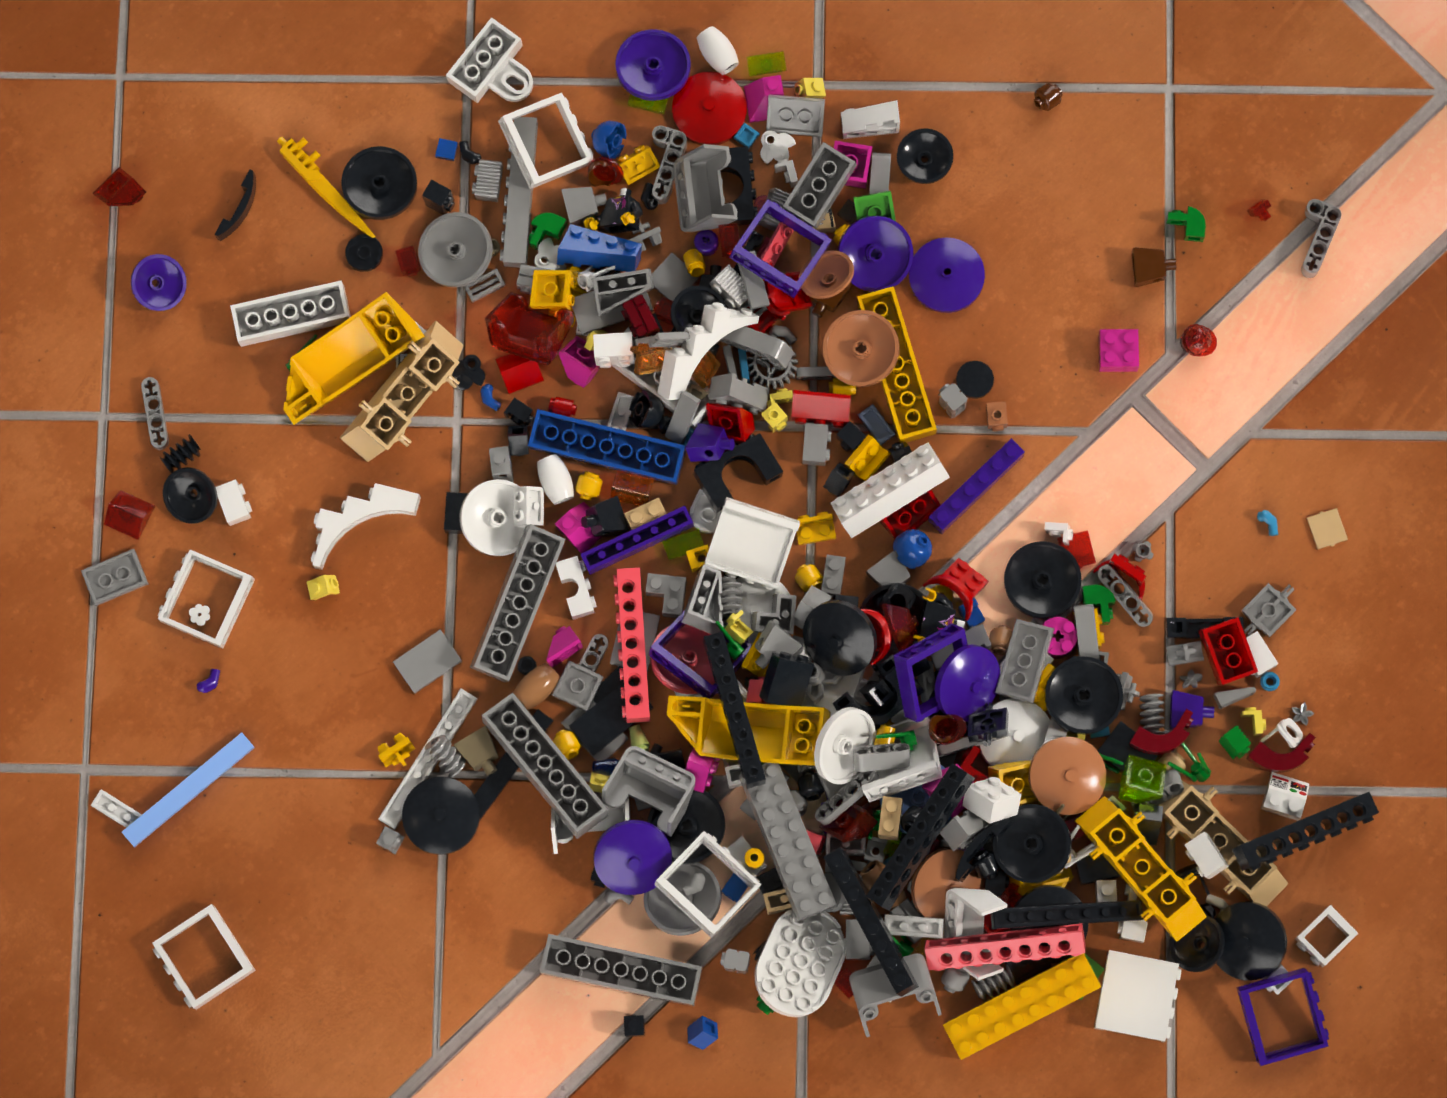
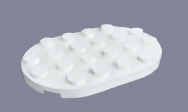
[754,909,846,1017]

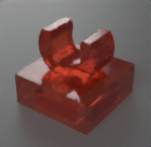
[1247,199,1271,221]
[1001,882,1022,908]

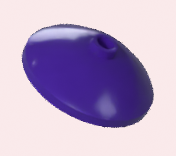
[131,254,187,311]

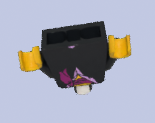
[583,188,643,234]
[913,588,965,645]

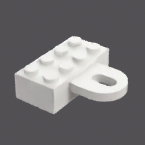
[446,17,533,103]

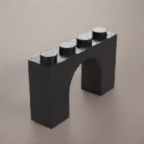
[720,146,758,227]
[693,433,783,513]
[832,654,924,730]

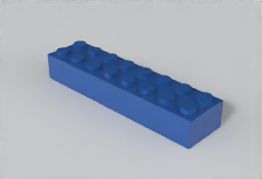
[528,409,686,485]

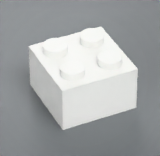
[593,332,635,368]
[962,777,1021,824]

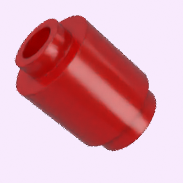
[548,397,577,417]

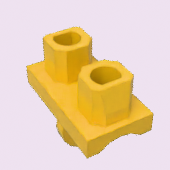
[378,733,415,767]

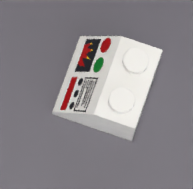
[1261,772,1309,821]

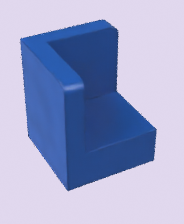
[957,598,985,628]
[721,873,748,903]
[687,1016,718,1050]

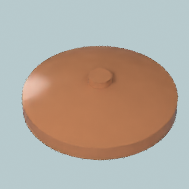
[823,310,900,387]
[1028,737,1106,815]
[911,848,985,923]

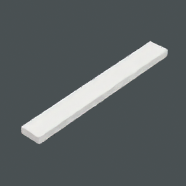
[378,689,478,830]

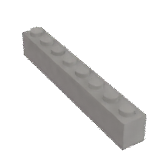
[500,117,538,268]

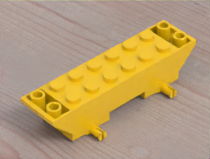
[1075,796,1207,942]

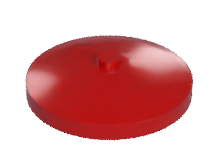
[672,72,747,145]

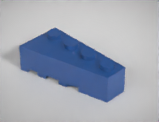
[557,224,642,272]

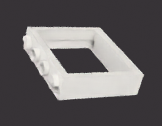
[498,93,594,189]
[157,550,255,649]
[654,831,761,938]
[152,904,256,1010]

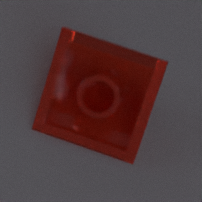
[104,490,155,540]

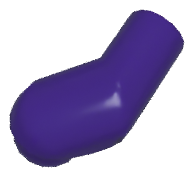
[197,669,220,693]

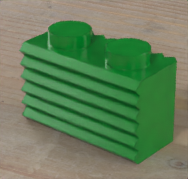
[1219,726,1251,759]

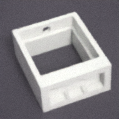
[1295,905,1358,967]

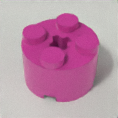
[1043,617,1077,659]

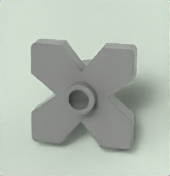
[806,659,843,704]

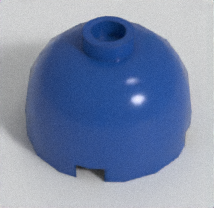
[591,120,627,159]
[893,529,932,569]

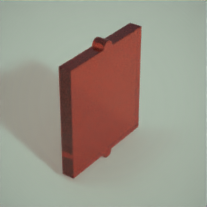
[1057,531,1096,569]

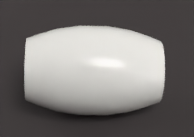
[697,26,739,75]
[537,454,574,505]

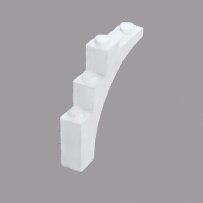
[657,302,759,400]
[311,483,421,570]

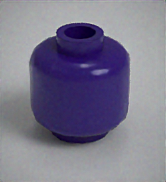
[694,230,719,256]

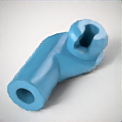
[1257,510,1278,536]

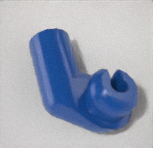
[480,384,502,412]

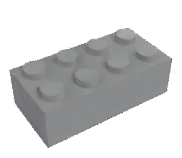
[783,142,857,229]

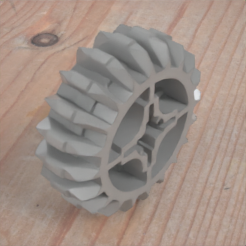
[747,342,798,390]

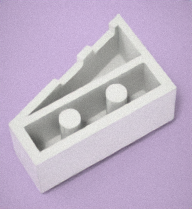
[841,100,900,139]

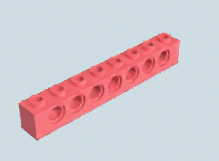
[613,567,650,723]
[925,923,1086,971]

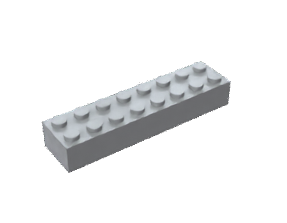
[469,524,566,682]
[482,693,608,839]
[739,763,836,922]
[540,934,702,1006]

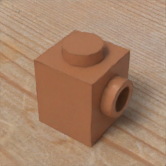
[986,402,1008,432]

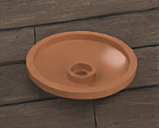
[799,251,854,299]

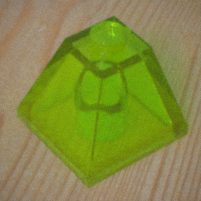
[1118,754,1166,803]

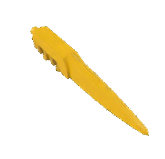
[277,137,376,238]

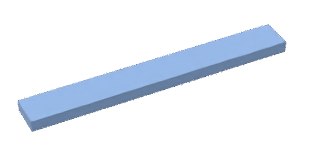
[122,732,255,848]

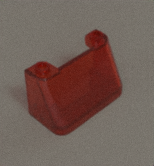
[485,292,574,365]

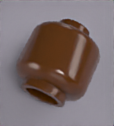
[1034,83,1063,111]

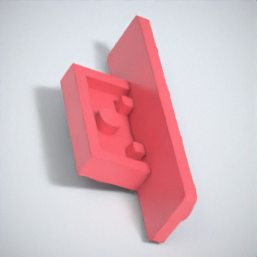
[756,222,794,267]

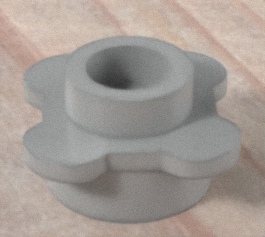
[1132,541,1153,562]

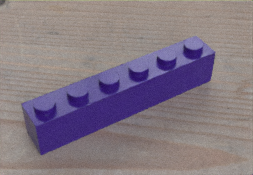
[928,438,1025,534]
[581,506,694,575]

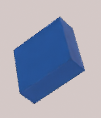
[435,138,458,161]

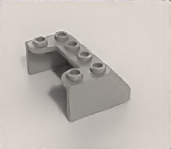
[673,144,738,232]
[602,746,695,836]

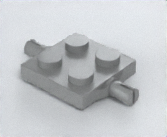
[1241,583,1296,638]

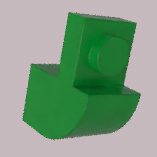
[1166,206,1206,242]
[528,213,567,250]
[1081,585,1116,625]

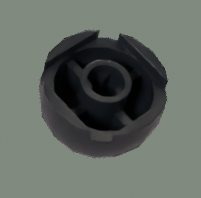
[629,390,665,429]

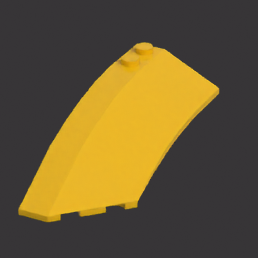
[283,292,425,425]

